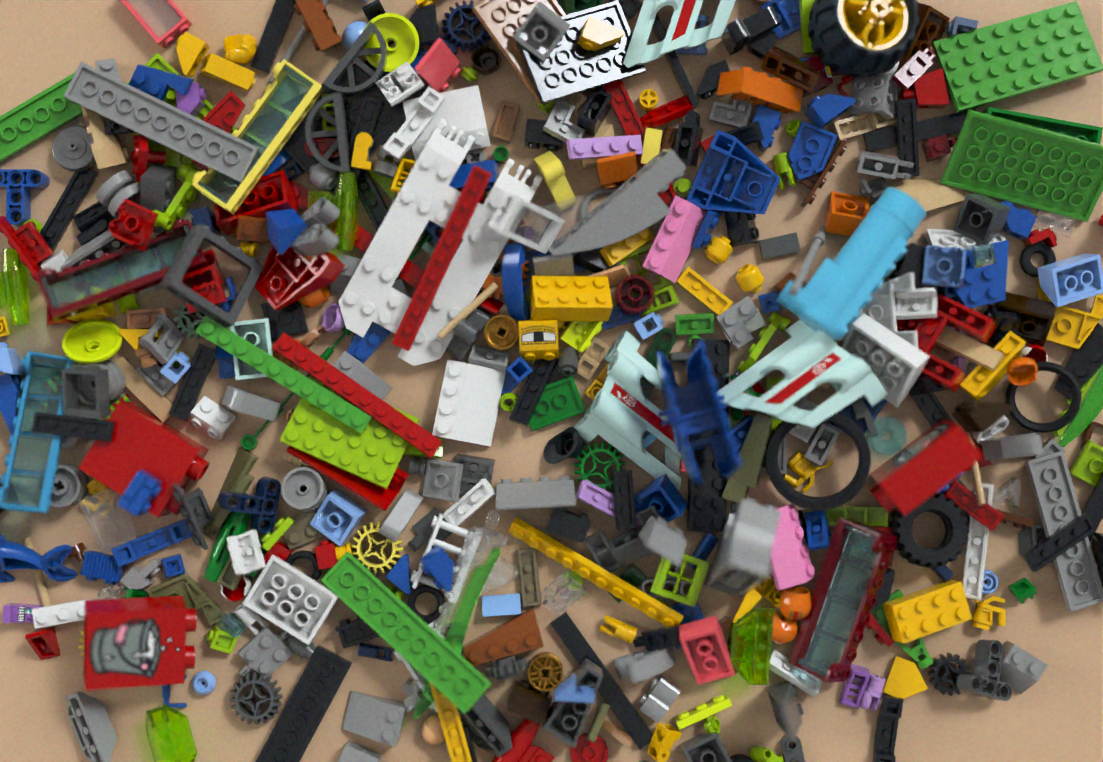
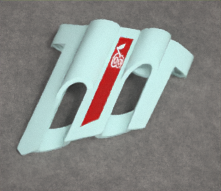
[623,0,736,68]
[718,319,887,428]
[574,330,681,490]

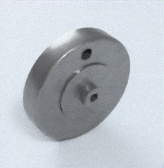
[52,125,96,172]

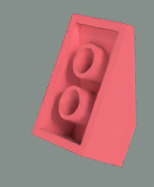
[415,38,462,93]
[679,615,735,685]

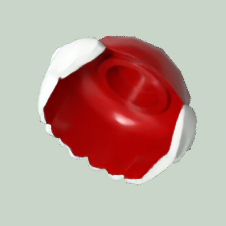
[1018,344,1048,362]
[220,575,252,602]

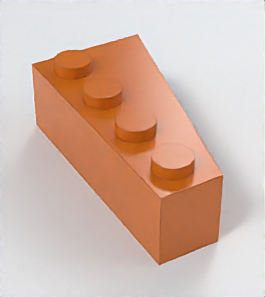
[717,67,804,114]

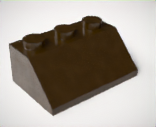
[992,292,1056,347]
[952,401,1015,432]

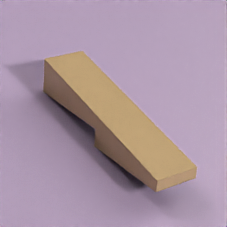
[828,112,896,144]

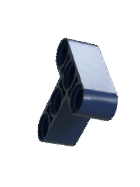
[218,476,281,534]

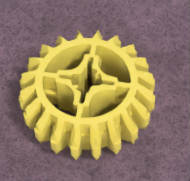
[351,521,404,574]

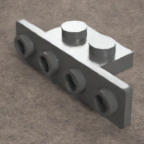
[172,483,214,550]

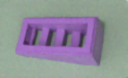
[839,664,871,708]

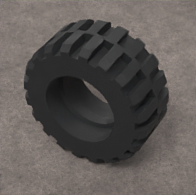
[889,494,969,567]

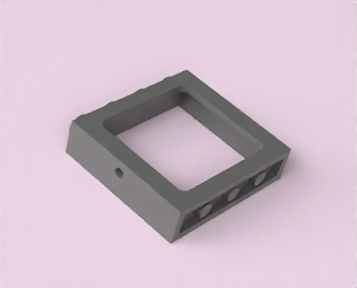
[160,224,264,327]

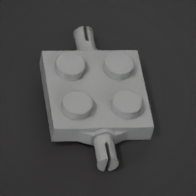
[238,625,294,679]

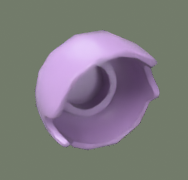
[321,303,345,332]

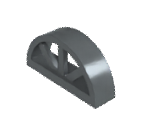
[323,21,388,94]
[305,92,351,172]

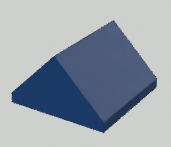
[266,209,307,255]

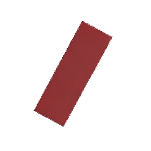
[944,480,1005,532]

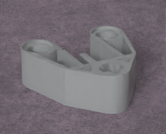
[289,197,340,257]
[981,432,1043,460]
[614,648,677,683]

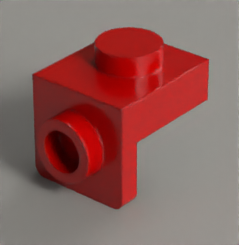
[1022,228,1057,248]

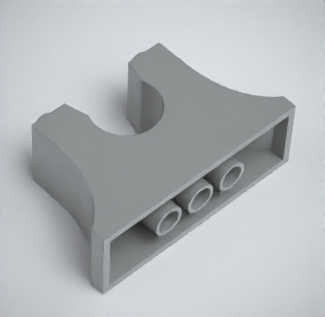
[705,499,781,597]

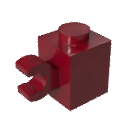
[921,134,958,162]

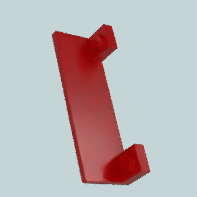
[286,446,409,511]

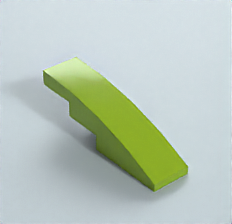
[808,506,889,527]

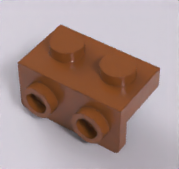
[233,215,271,244]

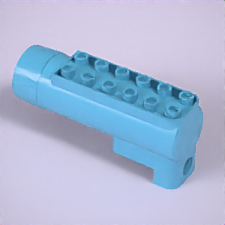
[776,187,926,341]

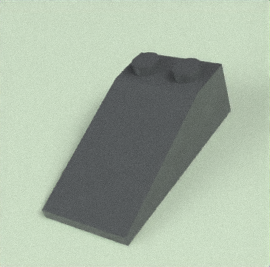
[766,681,804,741]

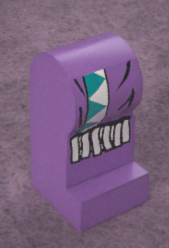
[2,603,43,623]

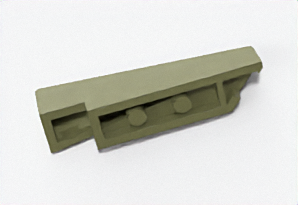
[722,414,772,503]
[203,447,259,540]

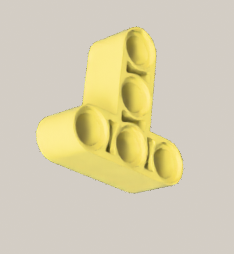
[533,150,577,212]

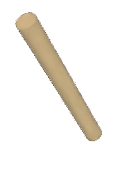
[437,282,499,340]
[965,432,986,506]
[23,537,52,606]

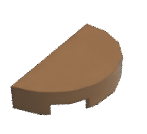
[300,325,326,349]
[601,720,634,749]

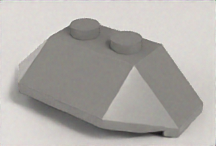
[60,229,135,284]
[66,691,117,762]

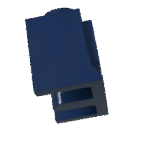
[189,207,222,235]

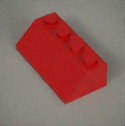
[213,170,297,236]

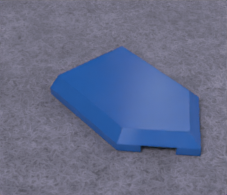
[788,120,838,181]

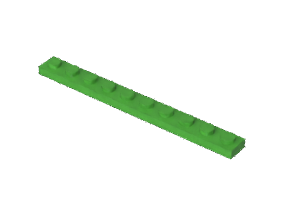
[195,316,372,434]

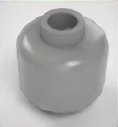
[309,163,338,191]

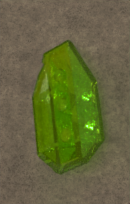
[729,607,774,685]
[146,704,197,762]

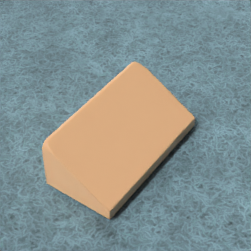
[589,264,630,286]

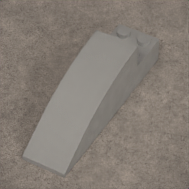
[548,148,687,256]

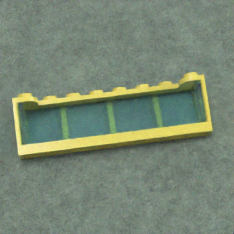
[192,59,324,215]

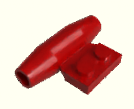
[492,718,554,762]

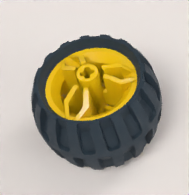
[808,0,919,78]

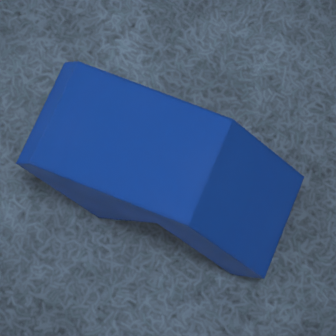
[502,356,533,394]

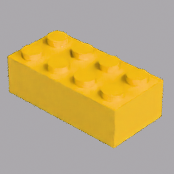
[528,276,613,321]
[882,580,972,644]

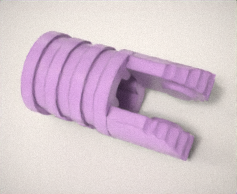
[860,673,886,711]

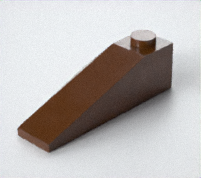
[895,2,950,74]

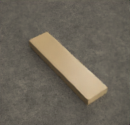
[935,326,1003,372]
[116,356,173,423]

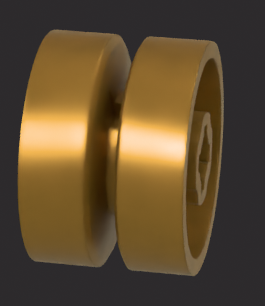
[484,315,519,351]
[528,652,563,691]

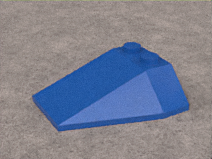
[686,129,781,214]

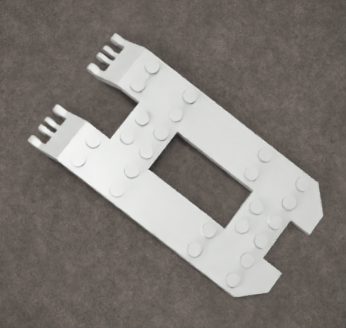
[339,119,543,366]

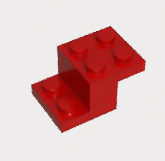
[181,249,228,314]

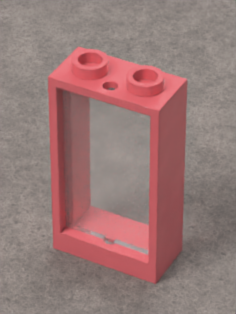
[121,0,192,49]

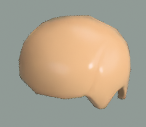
[421,715,446,745]

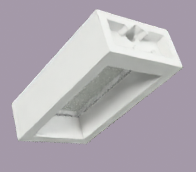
[489,191,565,254]

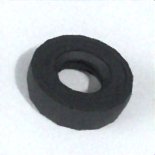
[1019,243,1056,277]

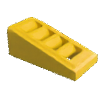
[390,158,416,193]
[733,588,762,625]

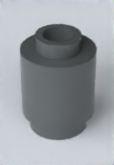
[558,347,579,377]
[287,635,316,660]

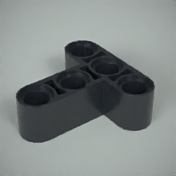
[721,6,781,55]

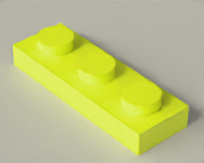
[675,694,733,730]

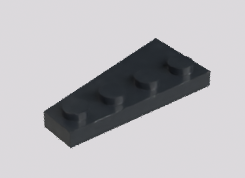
[1054,323,1103,401]

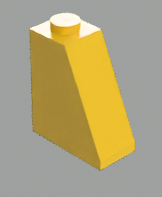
[199,53,256,91]

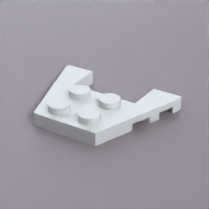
[857,272,918,348]

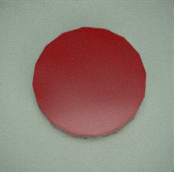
[570,732,608,762]

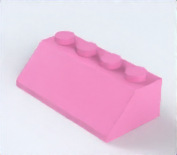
[641,195,706,283]
[770,503,815,590]

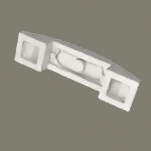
[383,87,445,159]

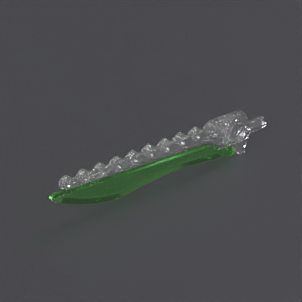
[404,509,509,720]

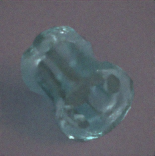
[220,612,245,638]

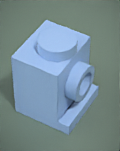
[633,312,664,341]
[160,352,191,384]

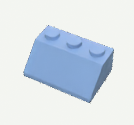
[1037,253,1103,307]

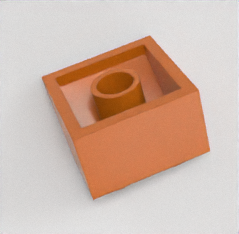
[595,151,638,190]
[825,191,869,237]

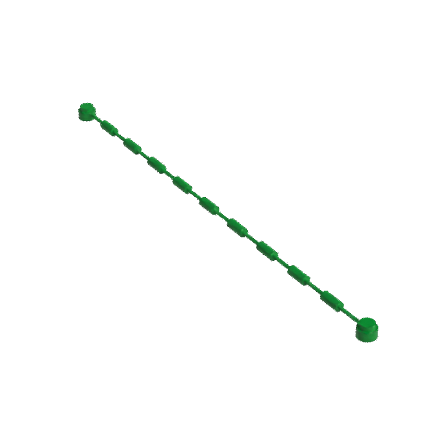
[241,146,509,450]

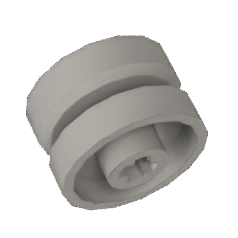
[96,170,141,219]
[77,360,126,406]
[38,464,89,508]
[281,467,329,513]

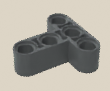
[445,307,492,362]
[957,639,1012,701]

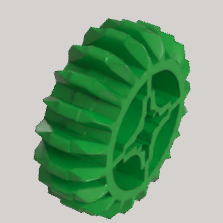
[574,442,626,491]

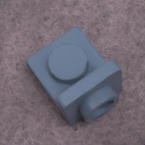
[945,16,978,38]

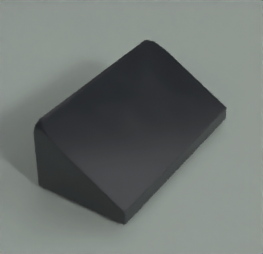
[73,202,116,233]

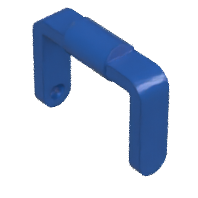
[162,675,187,707]

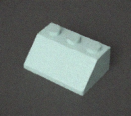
[230,318,273,381]

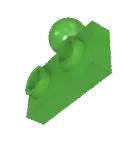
[675,313,714,348]

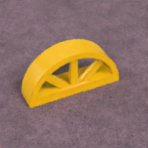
[960,331,1026,400]

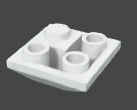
[376,61,425,106]

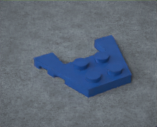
[128,65,194,145]
[952,240,1009,309]

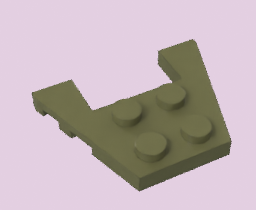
[149,573,227,625]

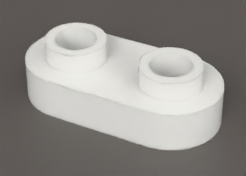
[972,416,1009,443]

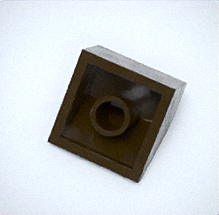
[506,680,552,725]

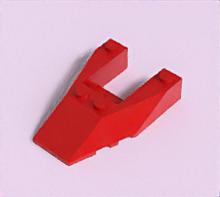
[895,294,996,393]

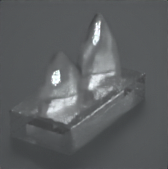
[1033,209,1076,238]

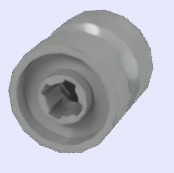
[372,145,402,179]

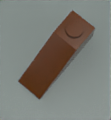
[761,46,820,93]

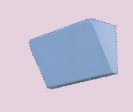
[482,593,521,617]

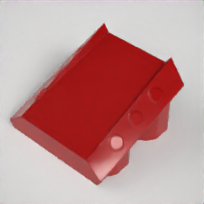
[109,199,158,252]

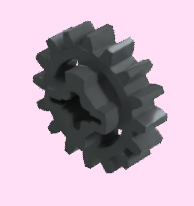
[485,655,527,680]

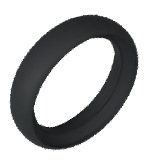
[1006,362,1081,433]

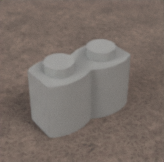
[638,676,680,723]

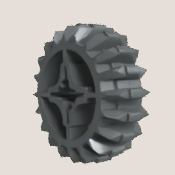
[230,671,283,725]

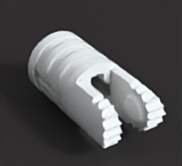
[233,603,270,635]

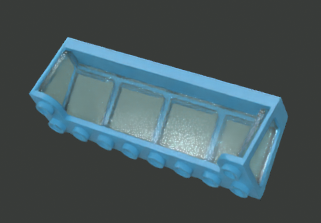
[0,351,78,514]

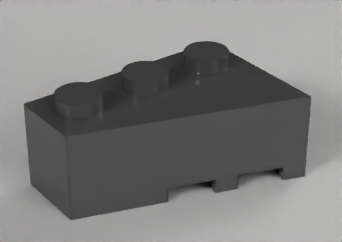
[140,163,177,234]

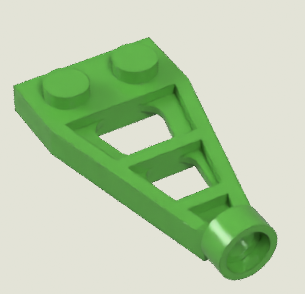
[870,589,933,669]

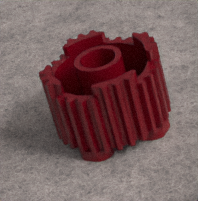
[615,274,655,316]

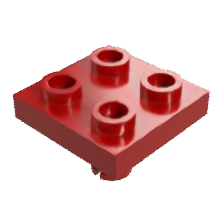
[131,133,166,183]

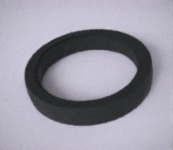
[766,408,871,511]

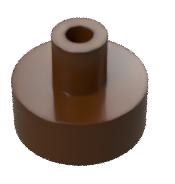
[68,542,87,562]

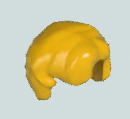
[223,34,257,64]

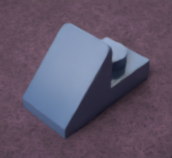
[554,673,595,703]

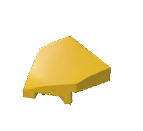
[883,656,928,699]

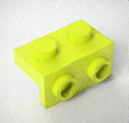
[559,321,603,353]

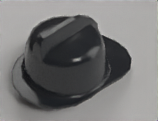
[543,427,586,464]

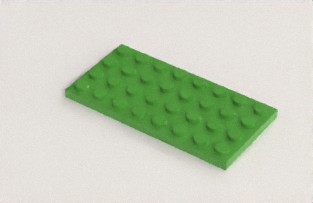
[931,1,1103,113]
[940,110,1103,222]

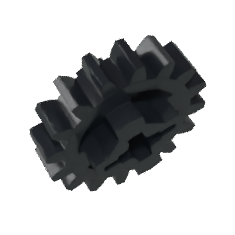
[928,652,972,696]

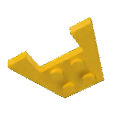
[1037,278,1103,350]

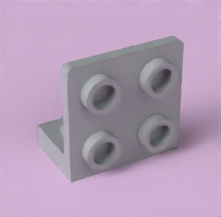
[849,74,899,119]

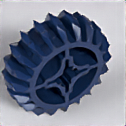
[442,0,491,53]

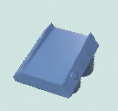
[922,245,967,289]

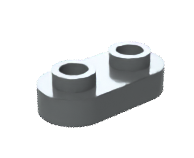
[781,735,805,762]

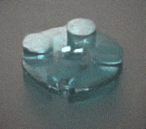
[867,416,907,455]

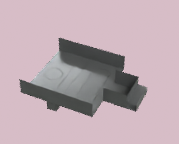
[407,508,452,552]

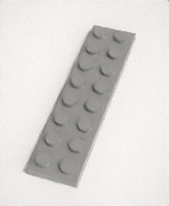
[1024,451,1103,612]

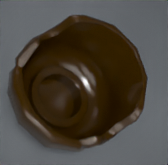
[471,45,501,75]

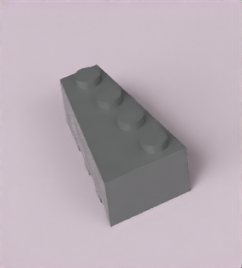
[543,658,603,748]

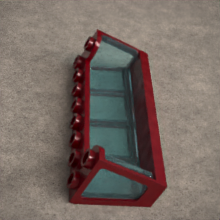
[35,219,207,323]
[788,518,897,683]

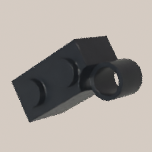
[577,86,612,137]

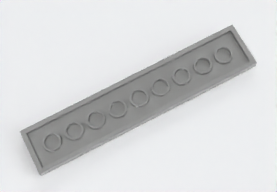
[63,62,260,183]

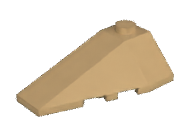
[81,106,131,170]
[888,179,971,213]

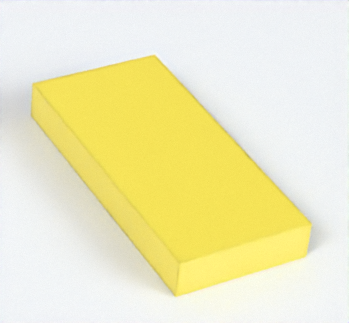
[640,128,663,165]

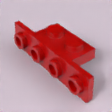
[0,216,54,282]

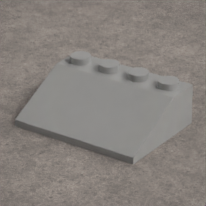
[496,476,576,510]

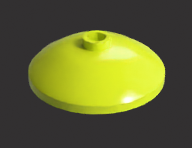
[364,13,420,72]
[62,319,123,364]

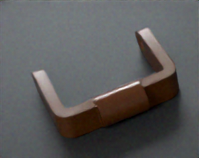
[1081,422,1103,450]

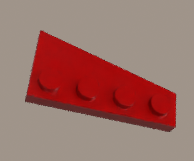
[191,91,246,172]

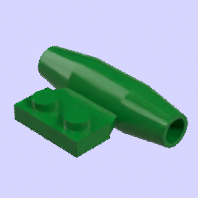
[204,511,267,583]

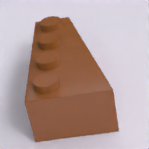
[293,0,342,54]
[463,606,543,666]

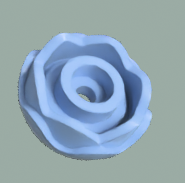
[982,570,999,594]
[192,670,216,695]

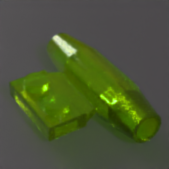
[308,172,358,251]
[0,248,30,326]

